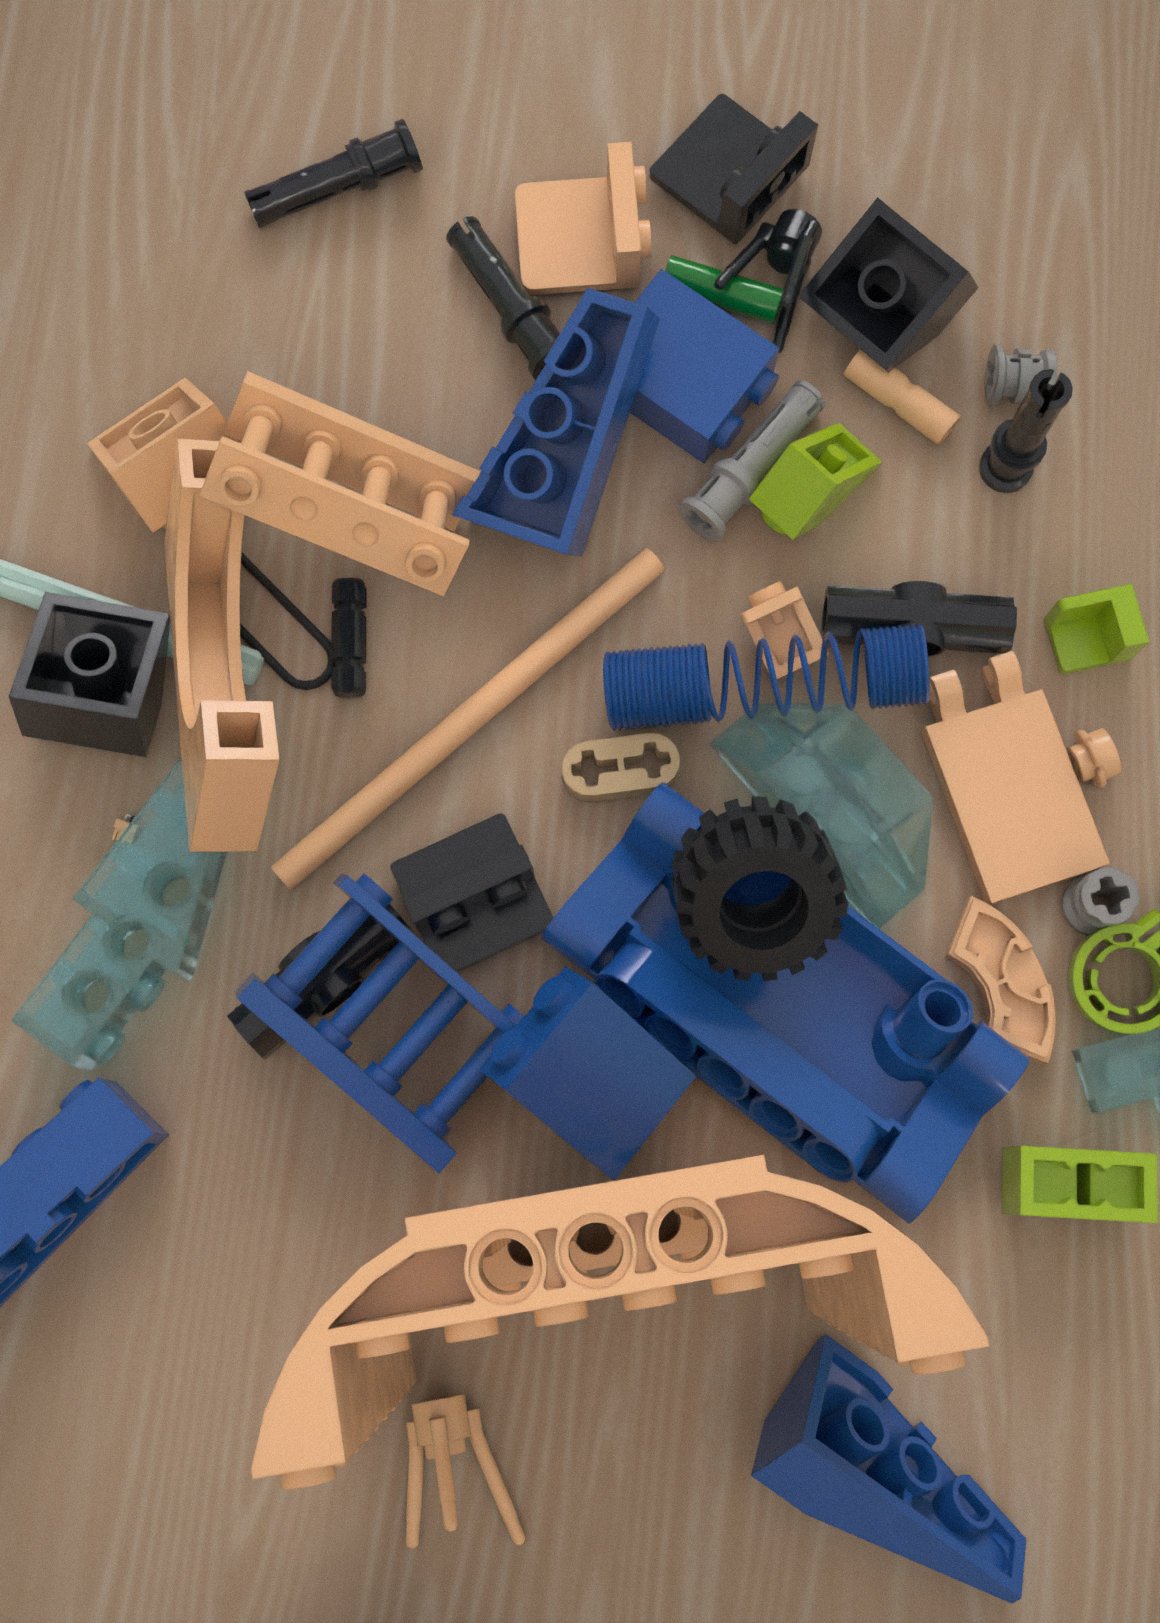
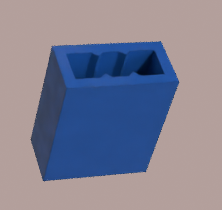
[629,269,779,464]
[480,967,697,1181]

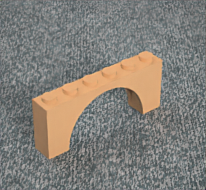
[164,439,280,852]

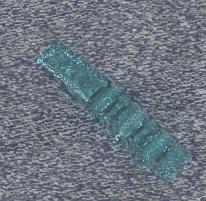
[11,757,227,1071]

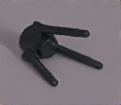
[714,209,822,354]

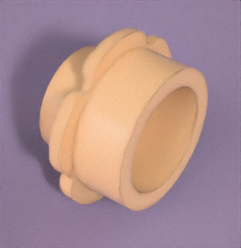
[1067,728,1122,788]

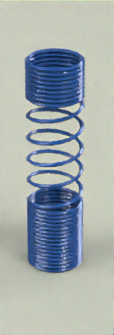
[603,623,930,731]

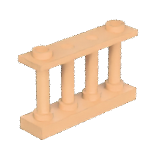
[199,371,480,596]

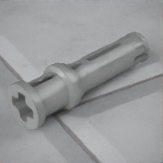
[678,380,826,542]

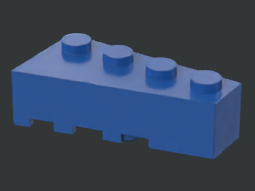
[452,288,660,556]
[0,1077,169,1308]

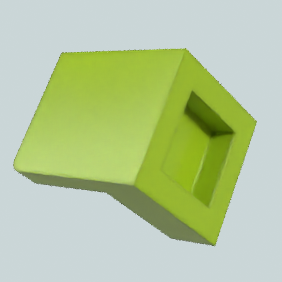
[1044,583,1150,674]

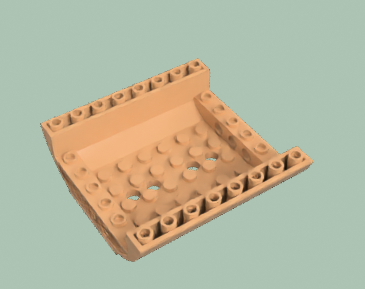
[251,1155,989,1490]

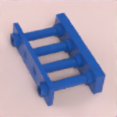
[235,873,524,1174]

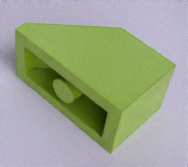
[749,423,882,540]

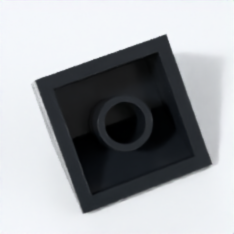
[798,197,978,373]
[9,592,170,757]

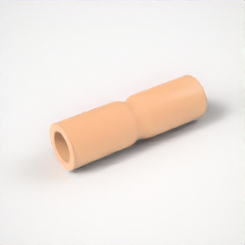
[844,349,961,446]

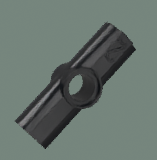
[821,581,1017,657]
[227,904,413,1059]

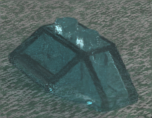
[710,703,933,929]

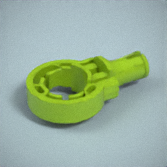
[1067,909,1160,1034]

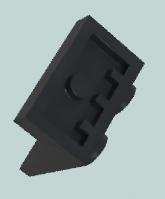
[649,94,818,245]

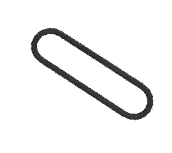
[240,551,336,690]

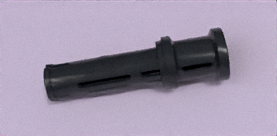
[244,118,423,228]
[446,216,560,380]
[979,369,1073,493]

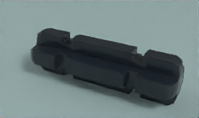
[331,577,367,698]

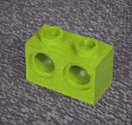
[1001,1146,1158,1223]

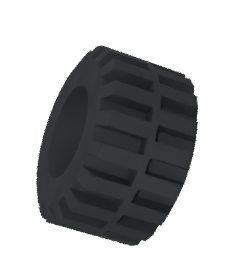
[671,796,848,982]

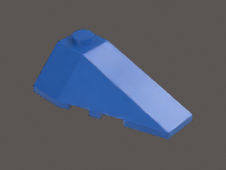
[751,1334,1026,1604]

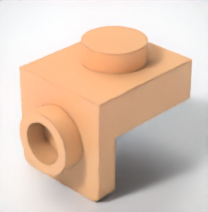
[740,581,829,679]

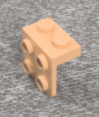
[515,142,651,295]

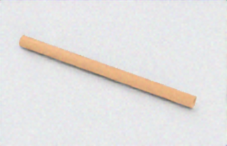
[270,548,665,890]

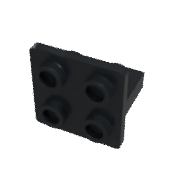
[390,813,554,973]

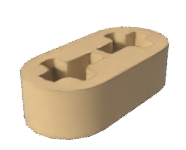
[562,733,680,802]

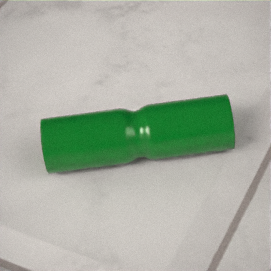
[665,255,784,324]

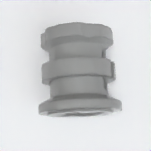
[985,345,1057,406]
[1061,867,1140,936]

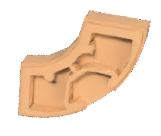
[945,896,1056,1065]

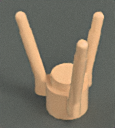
[406,1394,526,1549]

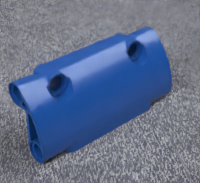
[541,782,1030,1224]

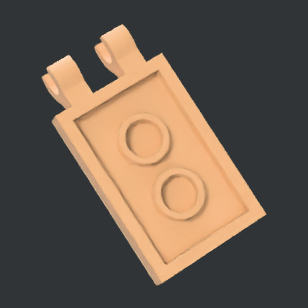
[921,651,1110,905]

